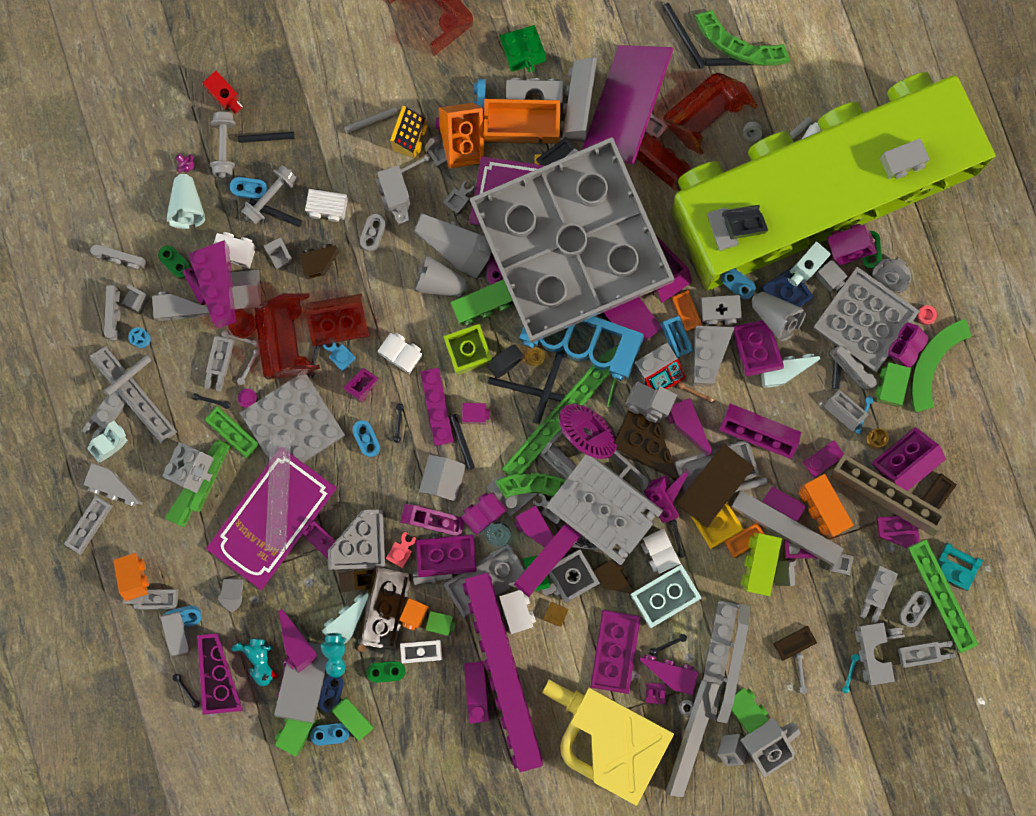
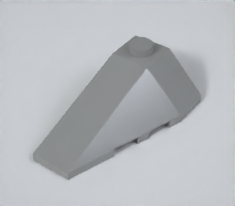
[414,214,492,278]

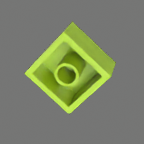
[443,324,492,375]

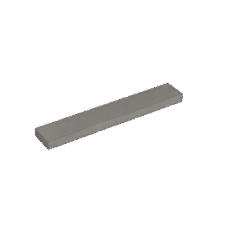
[89,346,177,444]
[731,491,844,566]
[665,680,719,797]

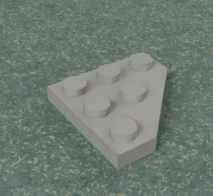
[328,510,385,570]

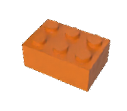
[798,474,854,539]

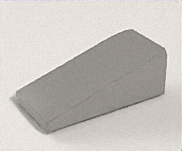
[160,611,191,656]

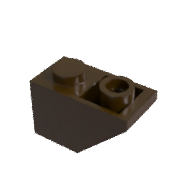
[299,244,339,280]
[593,558,635,594]

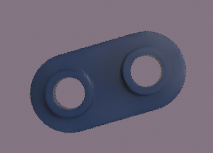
[319,675,344,713]

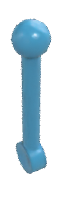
[855,396,874,434]

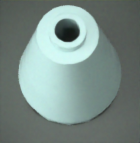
[167,174,205,229]

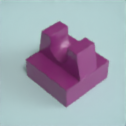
[645,683,666,704]

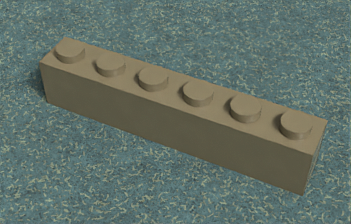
[831,454,948,537]

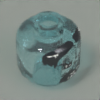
[486,521,511,547]

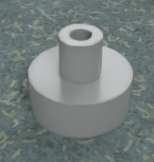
[743,122,762,141]

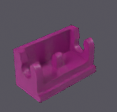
[303,521,336,559]

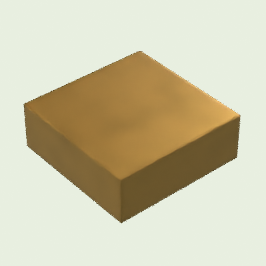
[543,602,569,627]

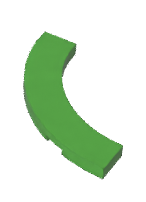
[695,10,790,66]
[911,319,972,413]
[495,473,566,499]

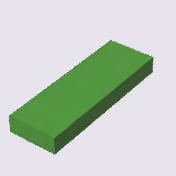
[204,406,260,458]

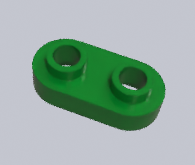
[862,231,883,269]
[158,246,191,279]
[366,661,406,683]

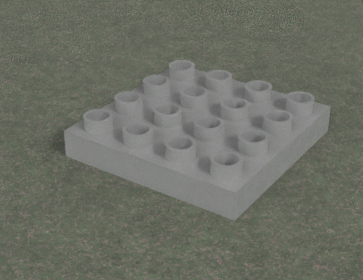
[470,137,674,343]

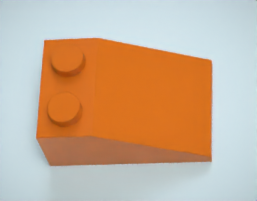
[439,103,484,168]

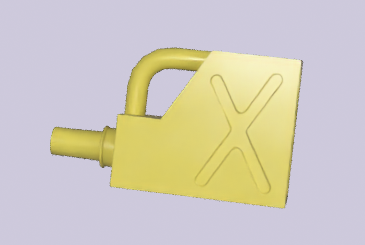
[542,679,674,806]

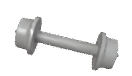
[210,111,236,178]
[241,165,296,224]

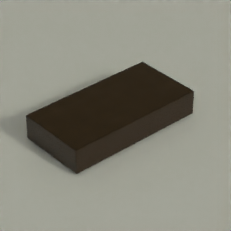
[921,473,957,509]
[773,626,817,661]

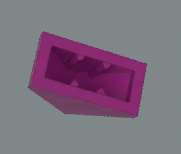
[343,368,379,402]

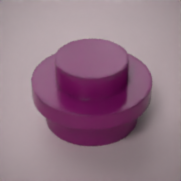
[238,389,257,408]

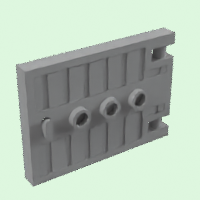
[546,455,663,565]

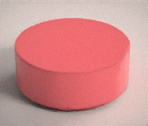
[916,305,937,325]

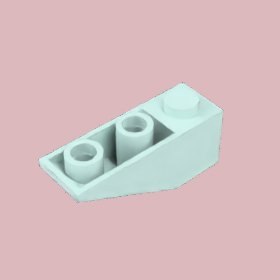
[761,354,820,388]
[322,593,369,644]

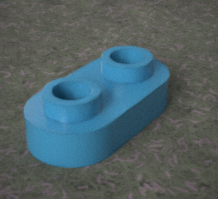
[474,79,486,116]
[230,177,268,200]
[721,268,756,299]
[353,420,380,457]
[164,605,202,628]
[310,723,350,746]

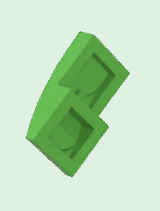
[332,697,374,741]

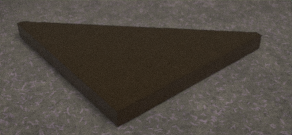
[614,383,679,480]

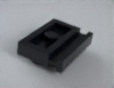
[722,205,768,240]

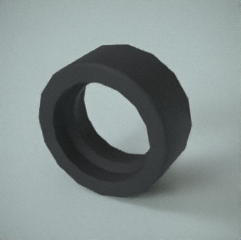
[487,344,524,378]

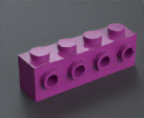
[719,403,802,459]

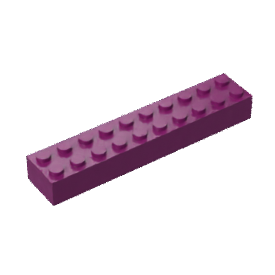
[462,572,543,773]

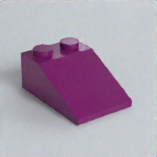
[652,235,692,303]

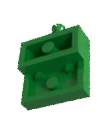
[499,25,547,73]

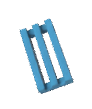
[660,316,694,358]

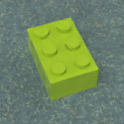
[740,533,782,596]

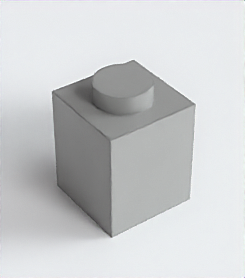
[815,260,847,292]

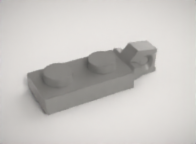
[123,590,178,609]

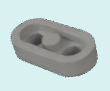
[360,214,386,252]
[899,591,931,627]

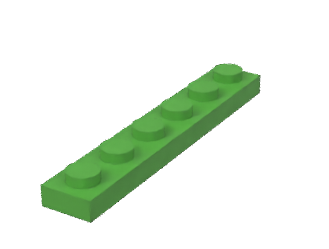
[907,539,978,653]

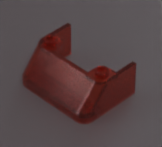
[387,0,473,56]
[663,73,758,155]
[255,293,320,380]

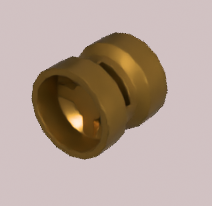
[866,428,889,449]

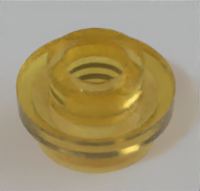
[526,347,545,366]

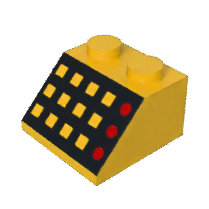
[390,106,429,158]

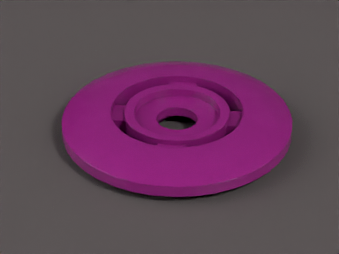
[559,404,617,459]

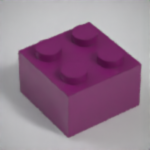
[827,224,877,266]

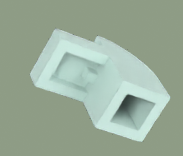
[87,421,128,463]

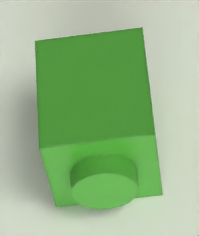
[426,611,456,636]

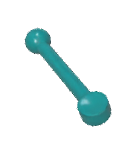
[842,654,859,694]

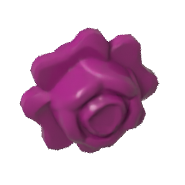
[175,154,195,173]

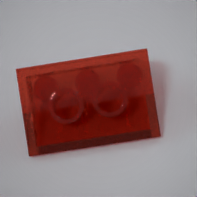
[636,134,691,191]
[305,293,369,346]

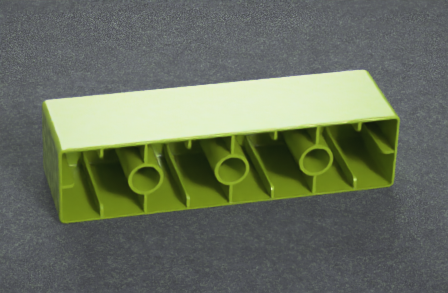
[670,72,996,291]

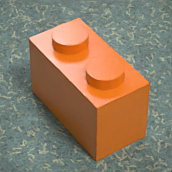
[113,553,149,601]
[400,598,429,630]

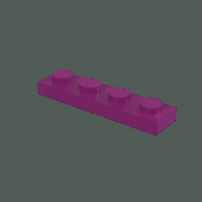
[420,368,454,447]

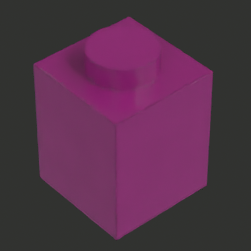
[462,403,490,425]

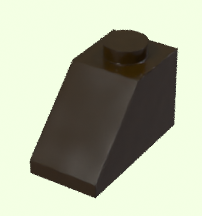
[339,569,374,592]

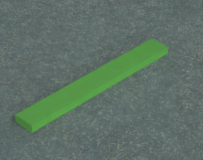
[502,355,610,476]

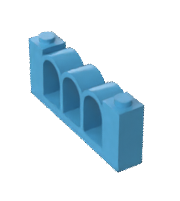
[519,316,644,381]

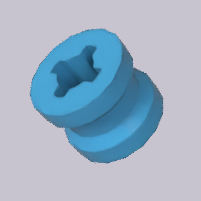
[128,327,151,348]

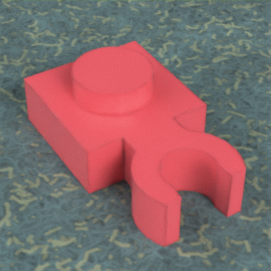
[386,532,416,568]

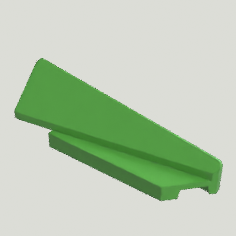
[165,440,230,527]

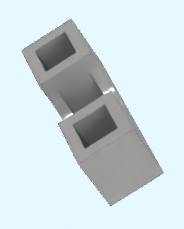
[506,78,563,109]
[855,623,895,685]

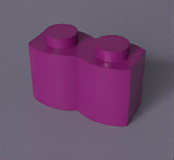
[888,322,928,368]
[462,492,507,535]

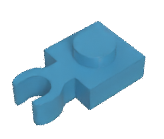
[323,338,356,372]

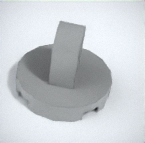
[872,256,911,293]

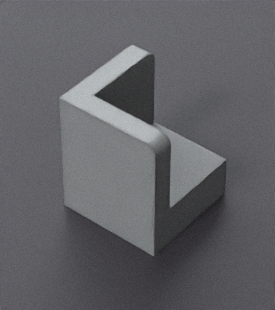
[264,237,293,269]
[122,284,150,313]
[718,734,747,767]

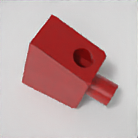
[202,70,243,114]

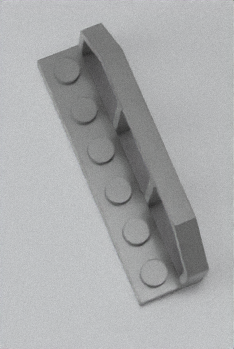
[540,428,648,513]
[702,600,750,723]

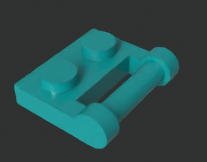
[937,542,983,591]

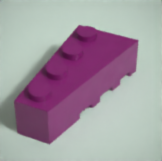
[188,240,236,329]
[197,633,243,715]

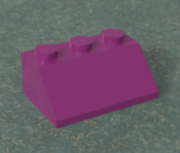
[871,427,946,491]

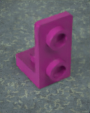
[644,475,679,523]

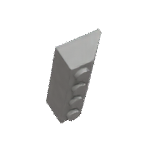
[560,57,597,142]

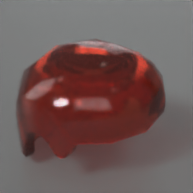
[227,308,257,339]

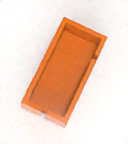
[484,99,560,143]

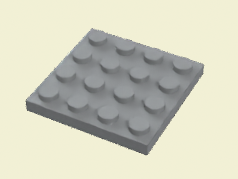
[812,267,920,373]
[240,372,346,463]

